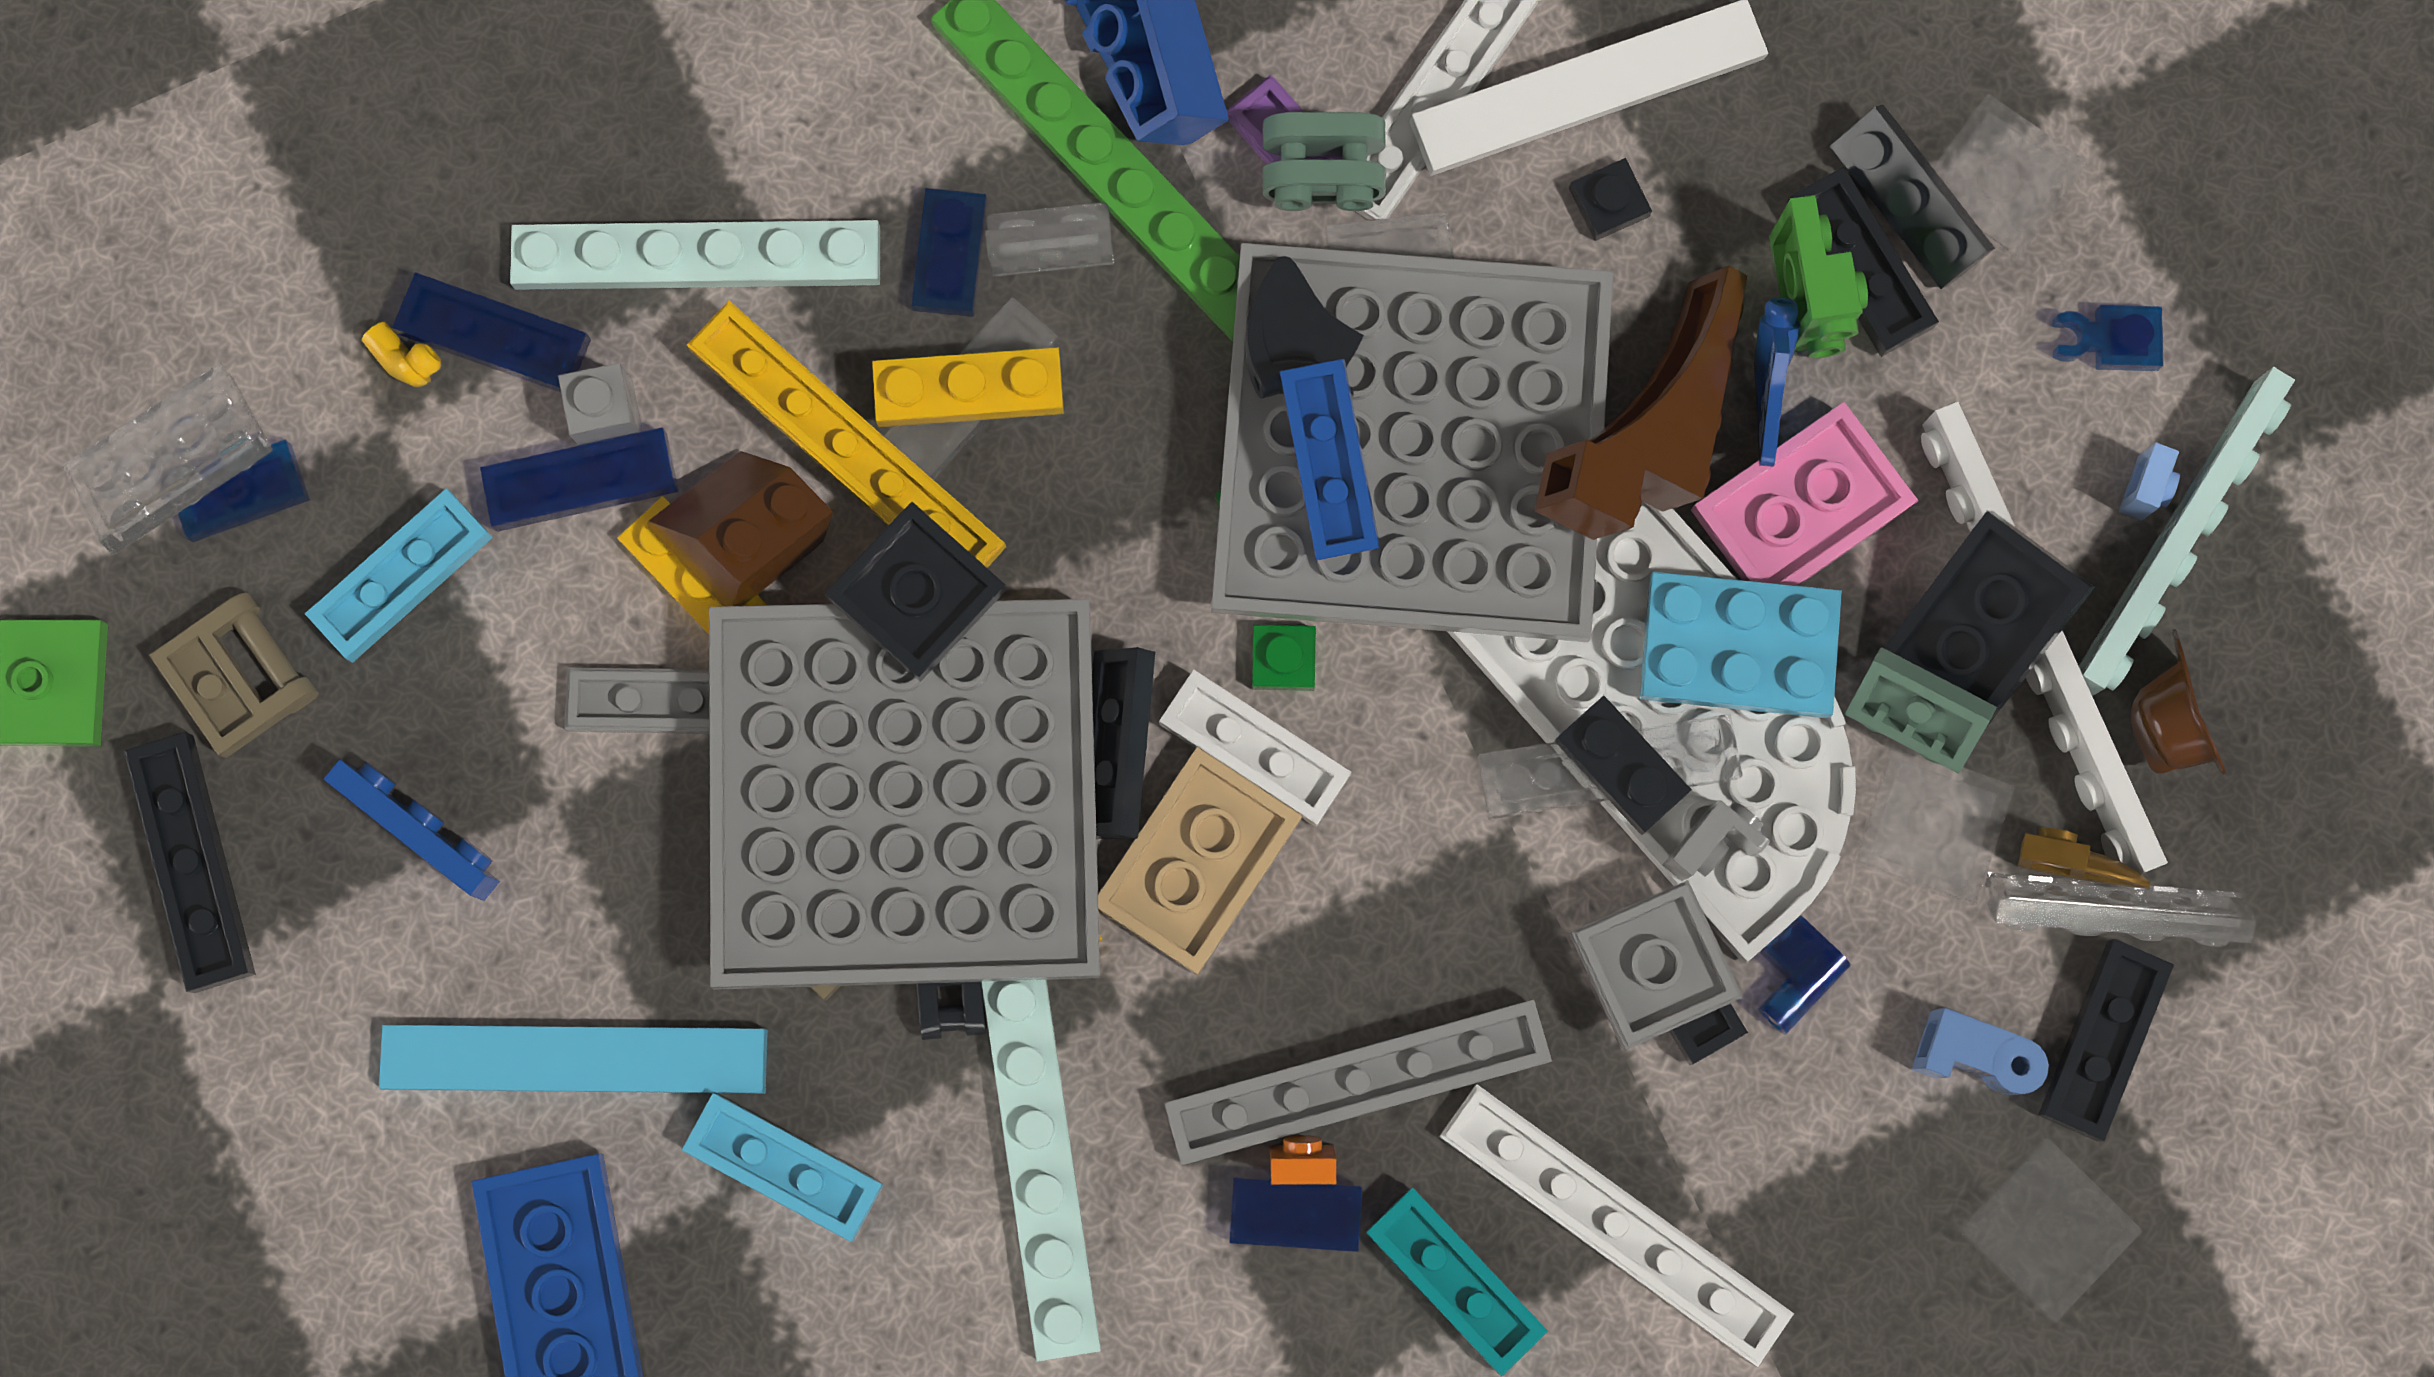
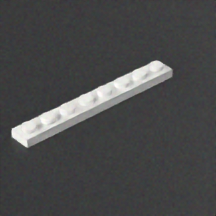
[1921,402,2168,874]

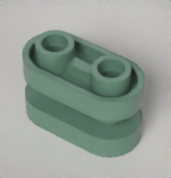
[1262,112,1386,211]

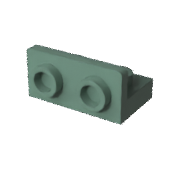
[1845,647,1997,774]

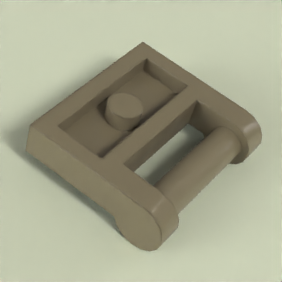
[149,592,319,758]

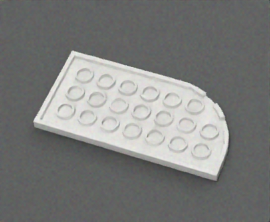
[1447,502,1856,964]

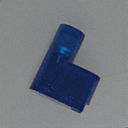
[1758,915,1851,1035]

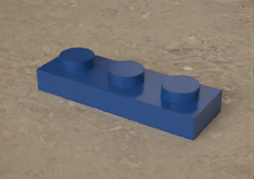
[1280,359,1380,560]
[324,760,500,901]

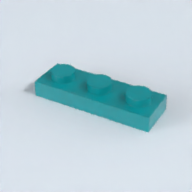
[1365,1188,1548,1377]

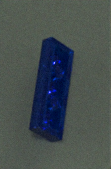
[392,272,591,393]
[480,427,679,532]

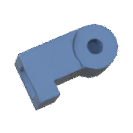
[1911,1008,2049,1095]

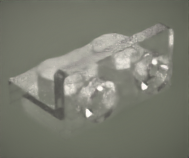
[985,203,1114,277]

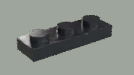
[1830,104,1995,289]
[1787,167,1939,357]
[1092,647,1156,840]
[2038,939,2174,1142]

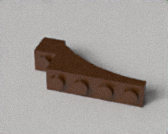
[1534,265,1748,540]

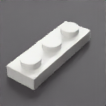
[1159,670,1352,827]

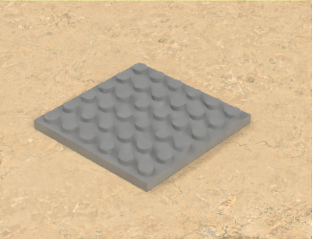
[1211,243,1614,642]
[709,599,1100,990]

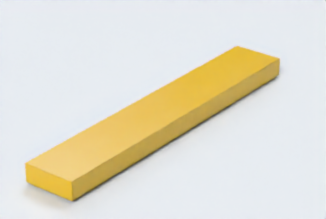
[687,300,1006,568]

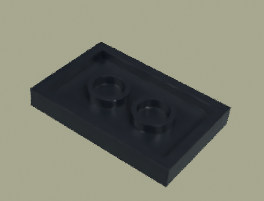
[1884,510,2096,731]

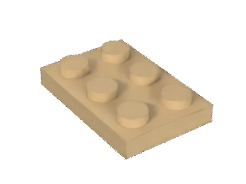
[1098,747,1303,976]

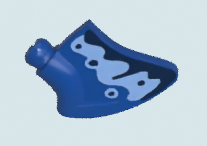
[1754,297,1800,467]

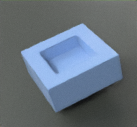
[2119,442,2180,521]

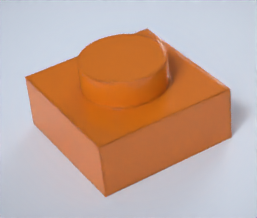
[1270,1135,1336,1185]

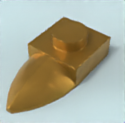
[2018,827,2150,888]

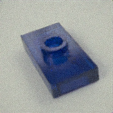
[167,439,310,542]
[1229,1178,1362,1252]

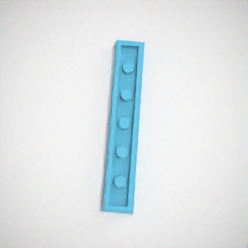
[379,1025,768,1094]

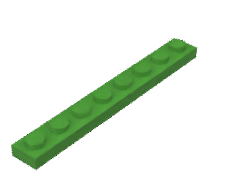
[931,0,1240,342]

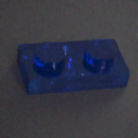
[911,188,988,317]

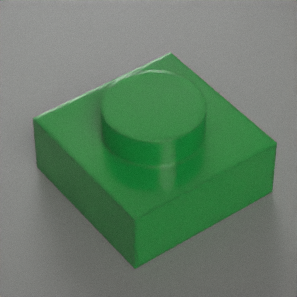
[1252,625,1316,691]

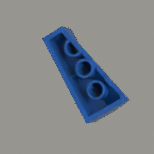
[1065,0,1229,145]

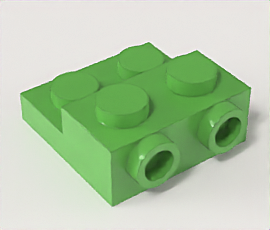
[1769,195,1868,358]

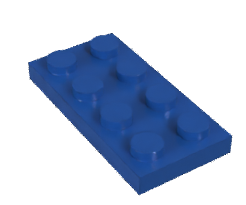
[471,1154,643,1377]

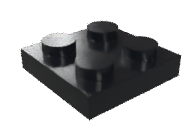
[825,501,1007,682]

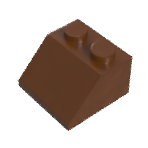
[647,451,833,607]

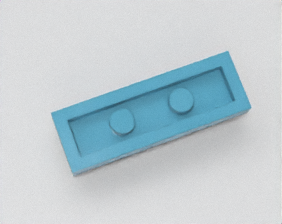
[305,488,493,663]
[682,1093,884,1242]

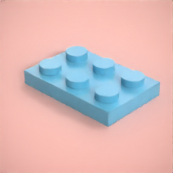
[1640,572,1842,718]

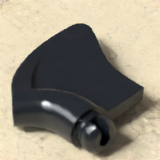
[1245,256,1364,399]

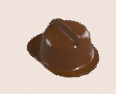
[2130,629,2226,775]

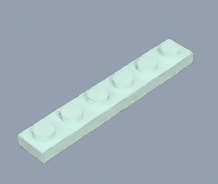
[510,220,880,290]
[2079,367,2295,696]
[982,980,1101,1362]

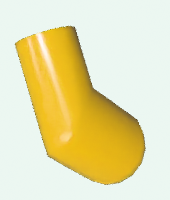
[361,322,441,387]

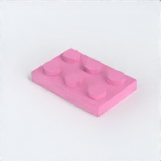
[1691,402,1919,586]

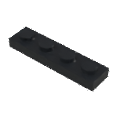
[124,732,256,993]

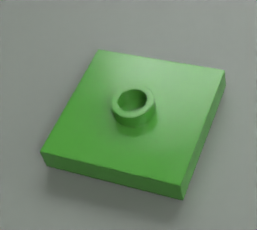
[0,620,108,746]

